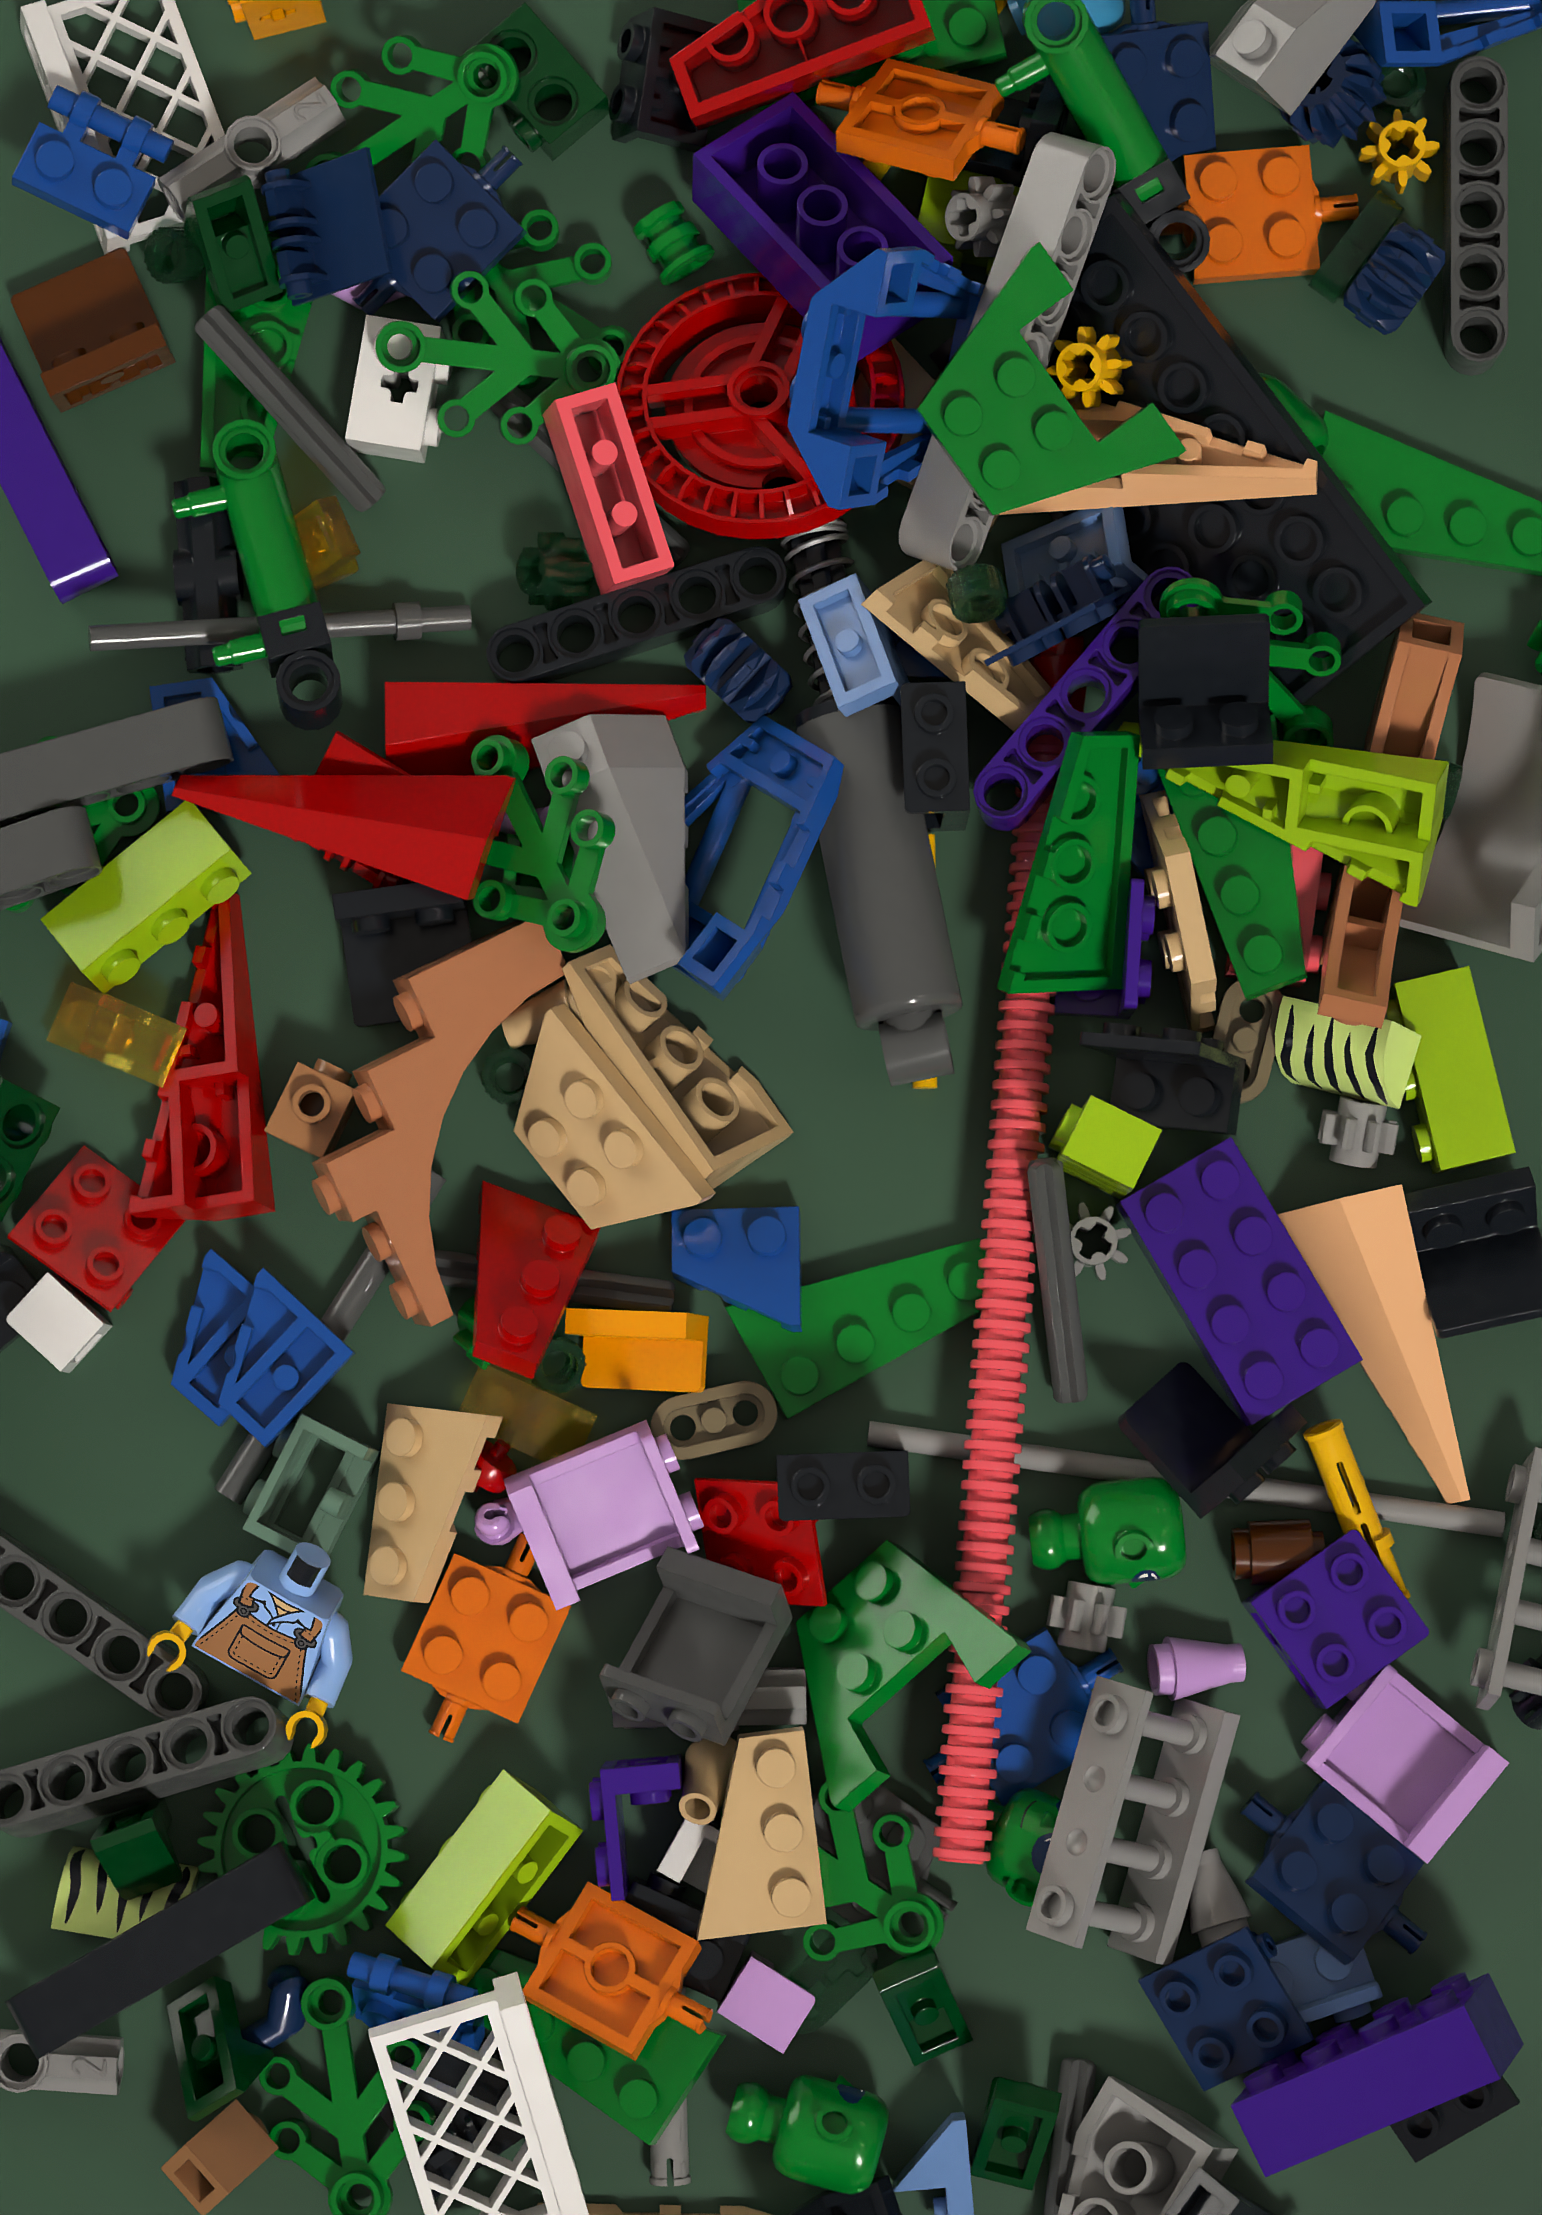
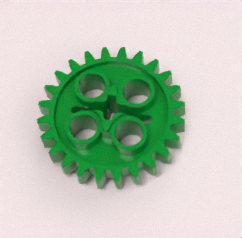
[197,1744,409,1955]

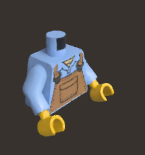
[147,1542,353,1749]

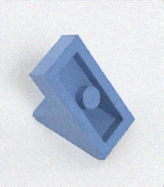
[892,2112,974,2215]

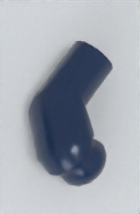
[241,1964,309,2050]

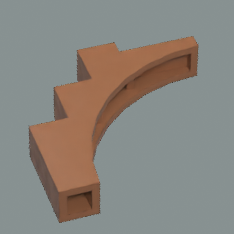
[1317,613,1465,1029]
[312,920,566,1327]

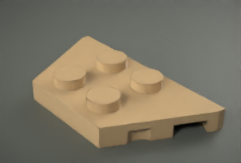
[1139,790,1217,1033]
[513,1003,716,1230]

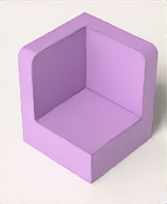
[717,1950,815,2054]

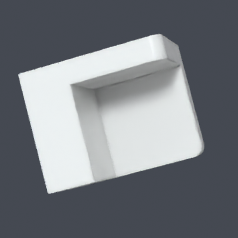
[6,1272,113,1373]
[657,1819,720,1893]

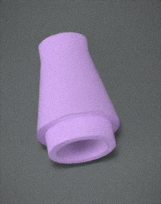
[1147,1637,1246,1701]

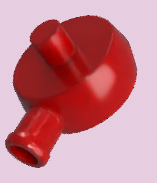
[474,1439,517,1494]

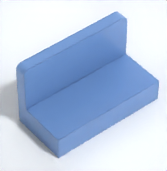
[798,573,910,717]

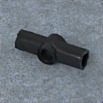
[173,476,244,675]

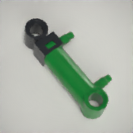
[994,0,1210,273]
[171,419,343,731]

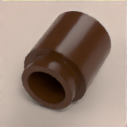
[1231,1518,1325,1586]

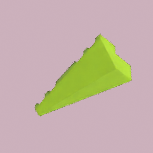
[1118,721,1449,907]

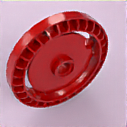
[616,273,906,540]

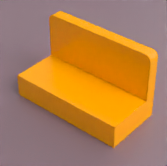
[565,1308,709,1393]

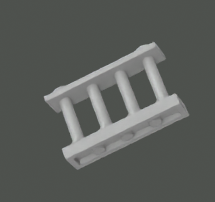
[1470,1447,1542,1711]
[1026,1676,1241,1965]

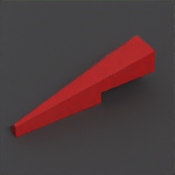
[385,682,707,775]
[171,775,516,900]
[129,893,276,1221]

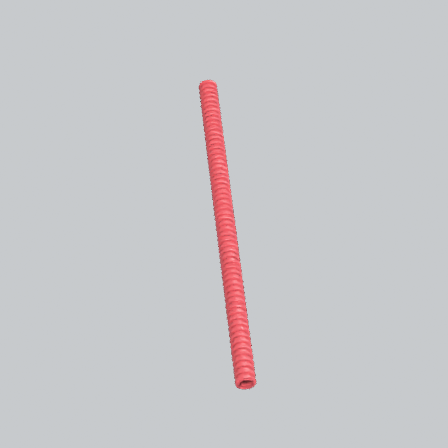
[932,734,1064,1864]

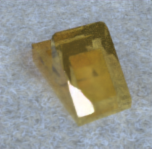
[295,495,361,591]
[46,982,187,1088]
[458,1366,598,1462]

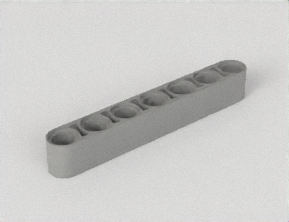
[899,132,1116,572]

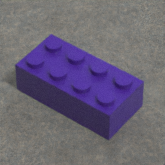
[692,92,953,362]
[1115,1137,1363,1426]
[1230,1972,1524,2178]

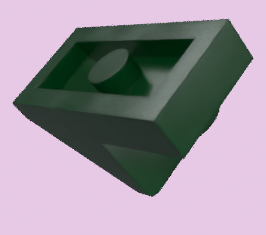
[183,175,283,313]
[90,1797,183,1900]
[871,1947,973,2066]
[167,1976,274,2122]
[970,2077,1062,2191]

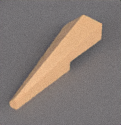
[999,384,1318,515]
[1277,1184,1470,1504]

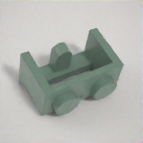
[242,1413,381,1556]

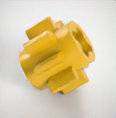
[1358,109,1440,194]
[1046,326,1132,408]

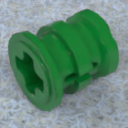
[632,200,715,286]

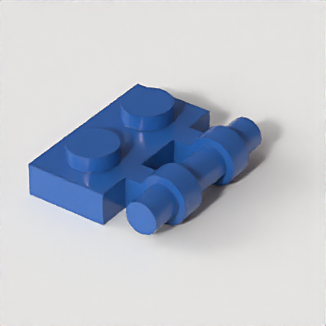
[12,85,174,240]
[347,1951,485,2053]

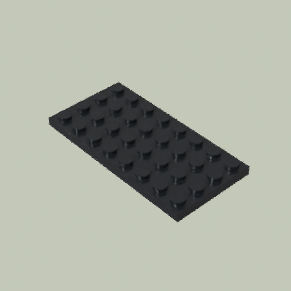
[929,193,1432,725]

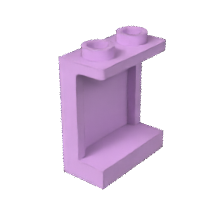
[503,1420,704,1611]
[1300,1664,1509,1864]

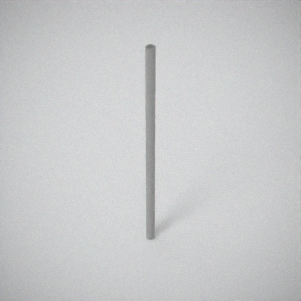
[866,1421,1505,1537]

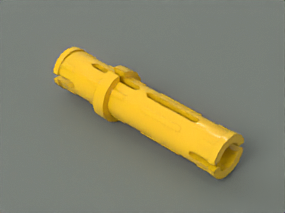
[1303,1419,1411,1600]

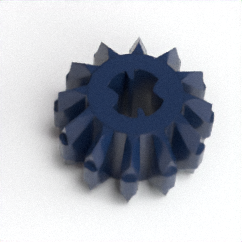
[1278,38,1387,149]
[1344,222,1445,335]
[684,618,793,723]

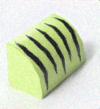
[1275,996,1422,1109]
[51,1846,199,1939]

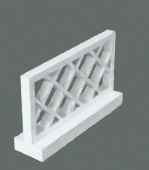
[20,0,225,255]
[368,1972,589,2215]

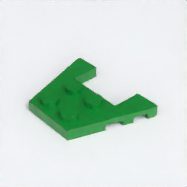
[915,242,1186,516]
[796,1540,1032,1812]

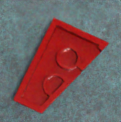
[472,1181,601,1379]

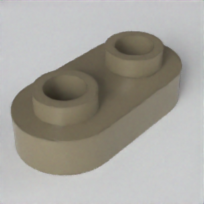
[1211,981,1283,1104]
[650,1381,777,1460]

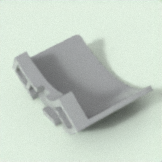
[1399,672,1542,963]

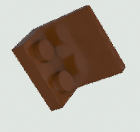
[11,248,176,413]

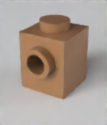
[264,1058,356,1159]
[160,2099,279,2215]

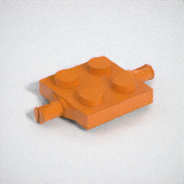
[816,58,1026,181]
[1160,145,1359,285]
[401,1533,571,1743]
[510,1882,713,2061]

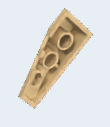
[562,944,793,1189]

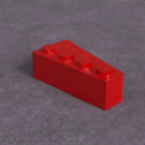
[669,0,936,130]

